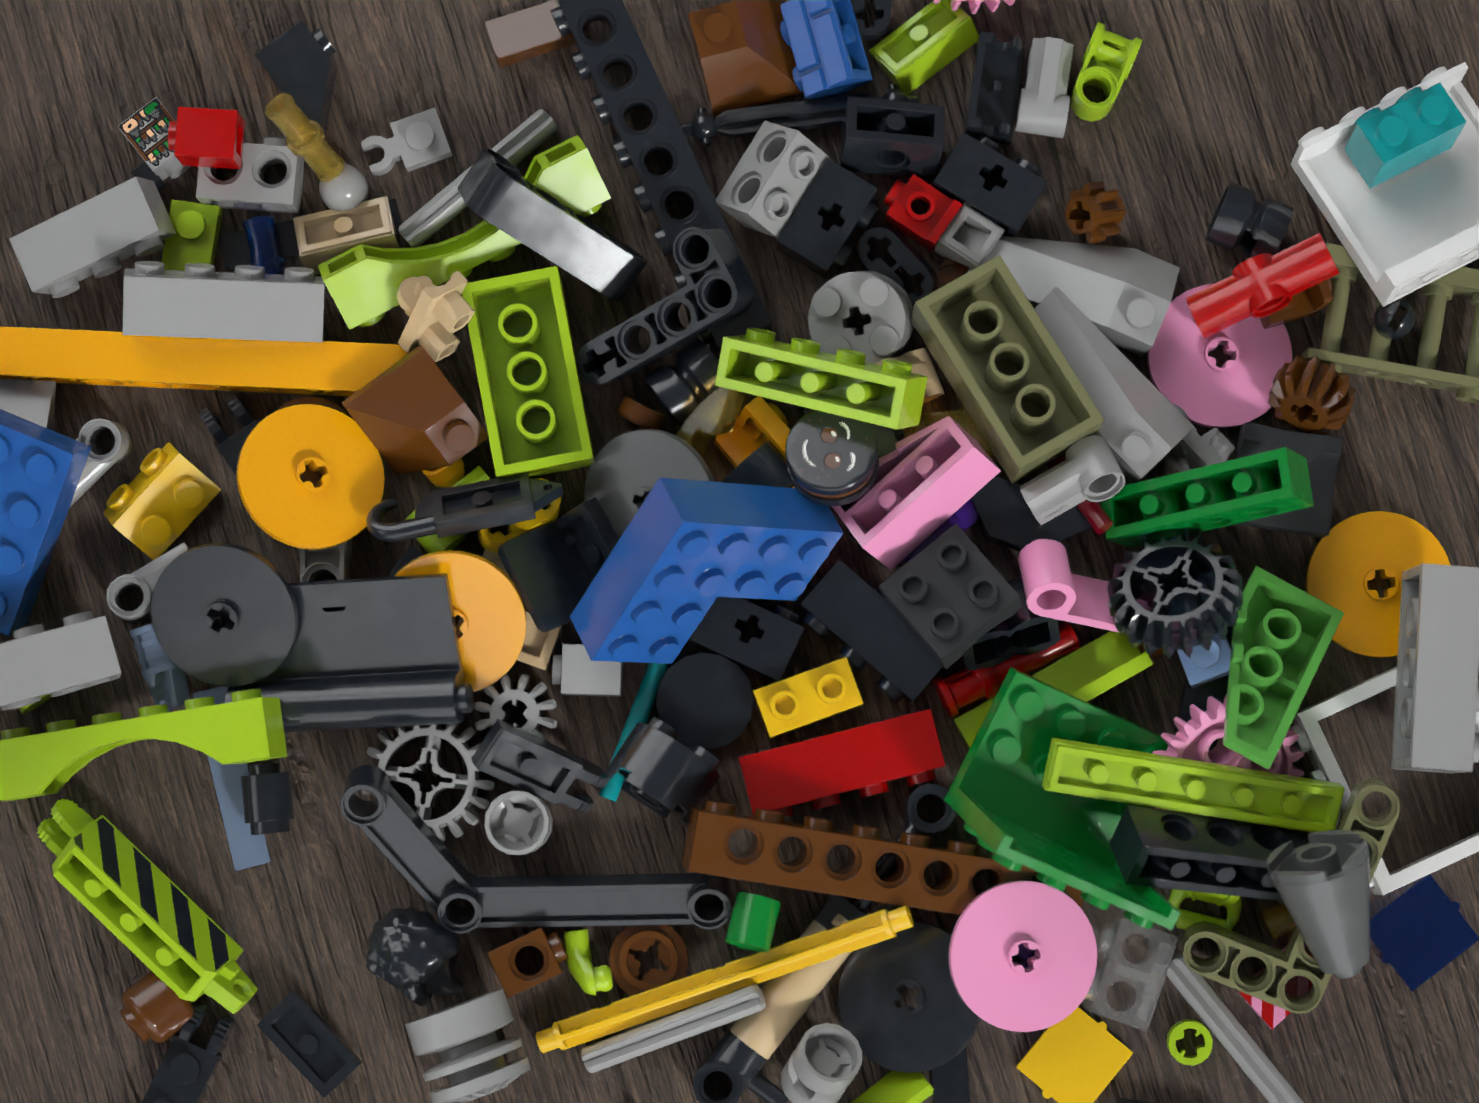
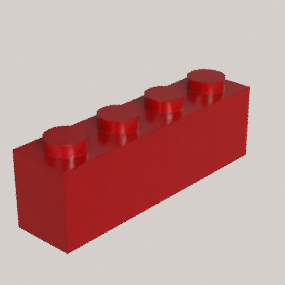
[739,709,945,817]

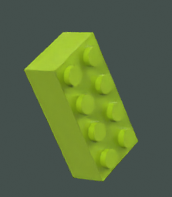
[462,266,595,478]

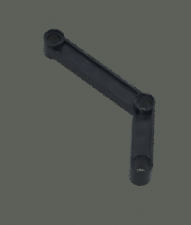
[340,765,731,934]

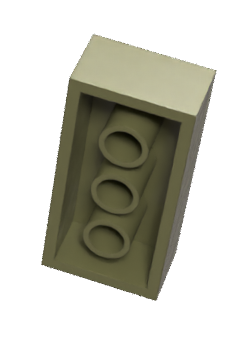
[911,255,1105,484]

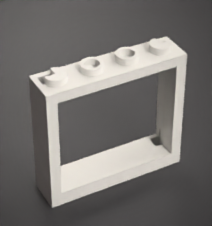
[1289,666,1479,895]

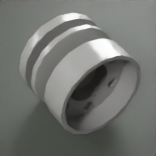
[405,988,532,1103]

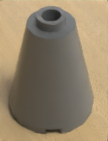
[1266,830,1370,978]

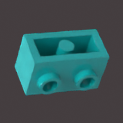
[1344,83,1466,189]

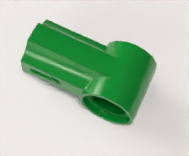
[725,892,781,952]

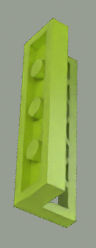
[953,631,1153,749]

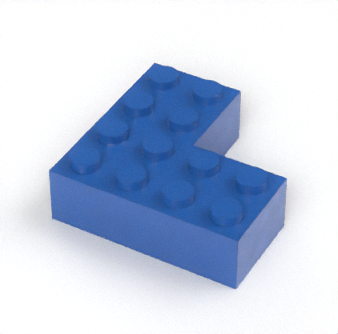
[0,409,91,636]
[570,477,843,664]

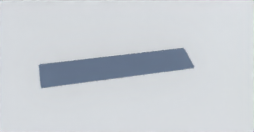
[193,686,271,871]

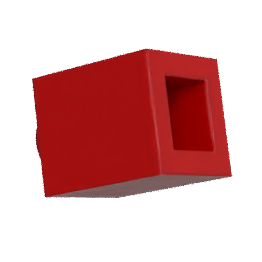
[168,107,245,169]

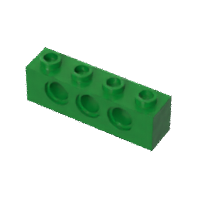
[1101,447,1314,548]

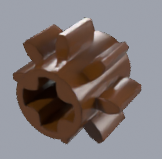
[1065,181,1126,244]

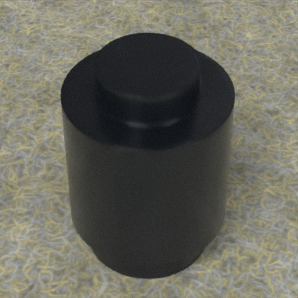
[241,763,294,835]

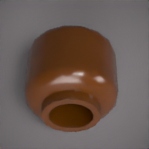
[119,971,194,1043]

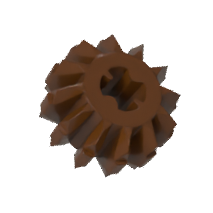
[1268,355,1356,435]

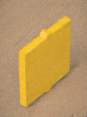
[1015,1007,1133,1103]

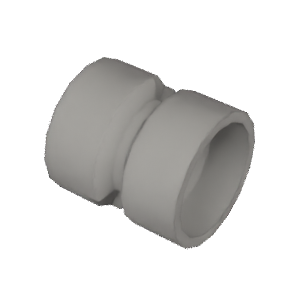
[484,791,553,855]
[781,1023,862,1103]

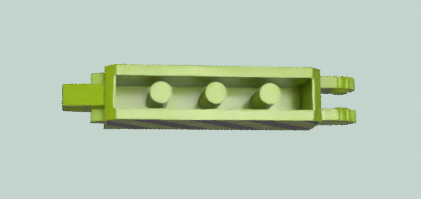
[37,798,258,1014]

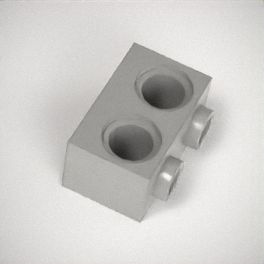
[715,121,829,238]
[196,138,305,214]

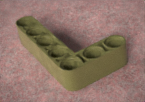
[1182,777,1400,1014]

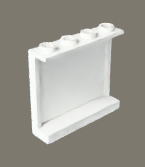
[1290,62,1479,307]

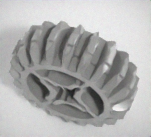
[362,723,495,843]

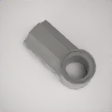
[1015,37,1074,139]
[69,418,133,508]
[1020,435,1126,525]
[106,542,189,623]

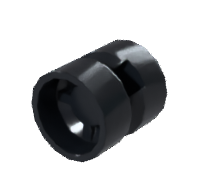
[1205,182,1294,258]
[643,337,731,429]

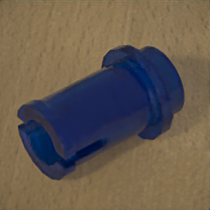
[243,216,286,275]

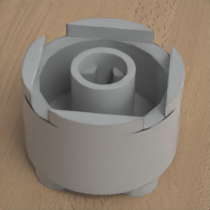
[808,271,914,364]

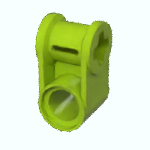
[1070,22,1143,122]

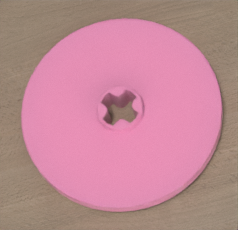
[1147,284,1292,428]
[949,880,1097,1032]

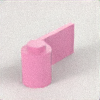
[1018,539,1151,632]

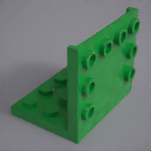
[944,667,1181,930]

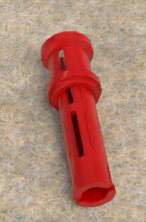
[932,621,1080,718]

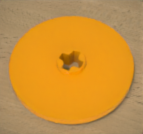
[237,404,385,550]
[1305,511,1450,658]
[395,550,526,692]

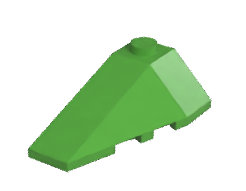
[1223,566,1344,769]

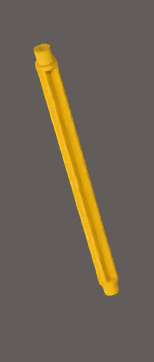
[536,905,914,1053]

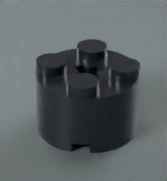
[604,717,720,827]

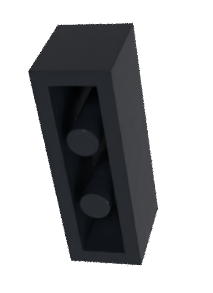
[800,559,943,703]

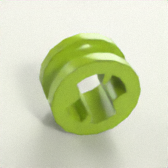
[1167,1019,1213,1066]

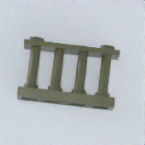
[1300,243,1479,403]

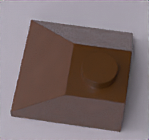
[688,0,804,117]
[342,345,489,475]

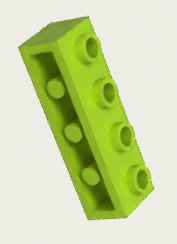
[715,328,928,430]

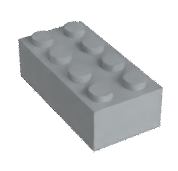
[1391,563,1479,774]

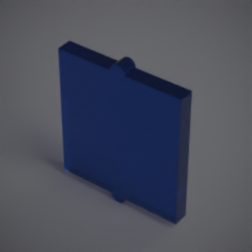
[1370,874,1479,991]

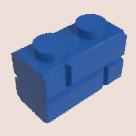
[780,0,873,99]

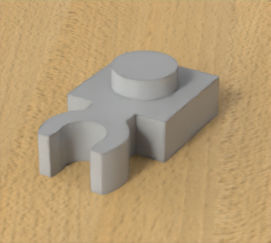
[361,107,453,176]

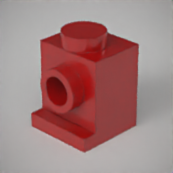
[883,174,962,253]

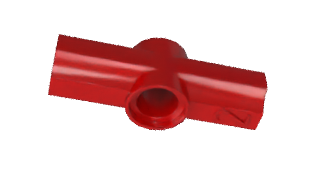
[1185,233,1339,338]

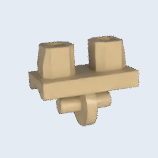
[396,271,475,362]

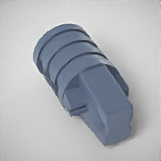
[129,624,190,710]

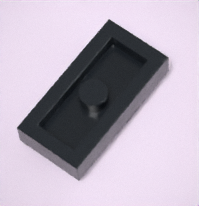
[257,990,362,1098]

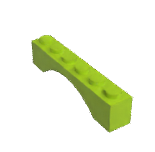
[317,135,611,330]
[0,689,288,801]

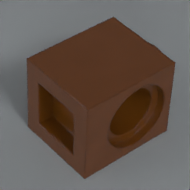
[487,927,568,998]

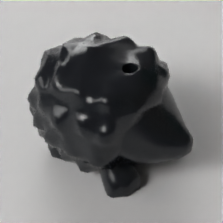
[366,907,464,1007]

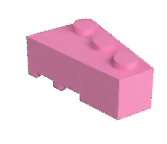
[832,416,1001,570]

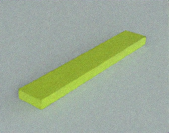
[1042,738,1345,833]

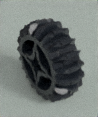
[1107,532,1243,659]

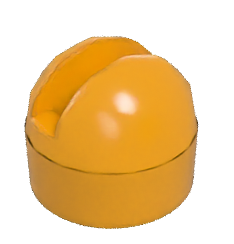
[422,458,465,488]

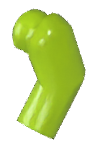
[563,929,613,996]

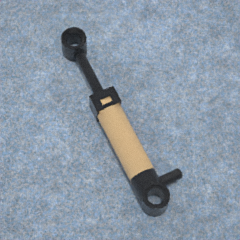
[693,784,956,1103]

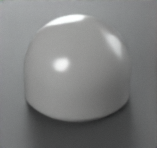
[319,164,369,211]

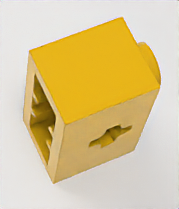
[753,657,863,739]

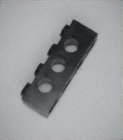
[1109,806,1310,901]

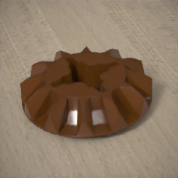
[609,925,688,996]

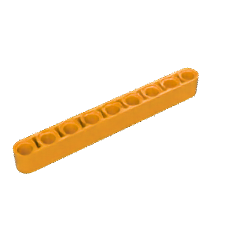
[0,326,410,397]

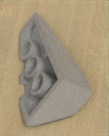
[967,236,1180,357]

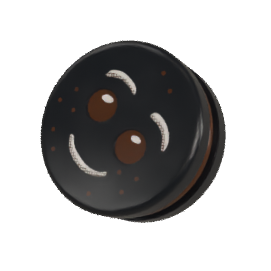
[785,410,879,506]

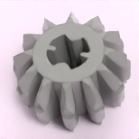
[475,674,558,742]

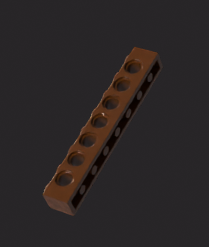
[682,800,1083,915]

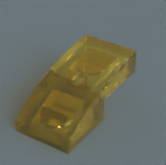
[677,387,746,458]

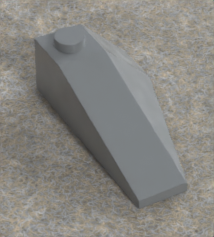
[1034,286,1194,485]

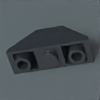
[971,471,1092,552]

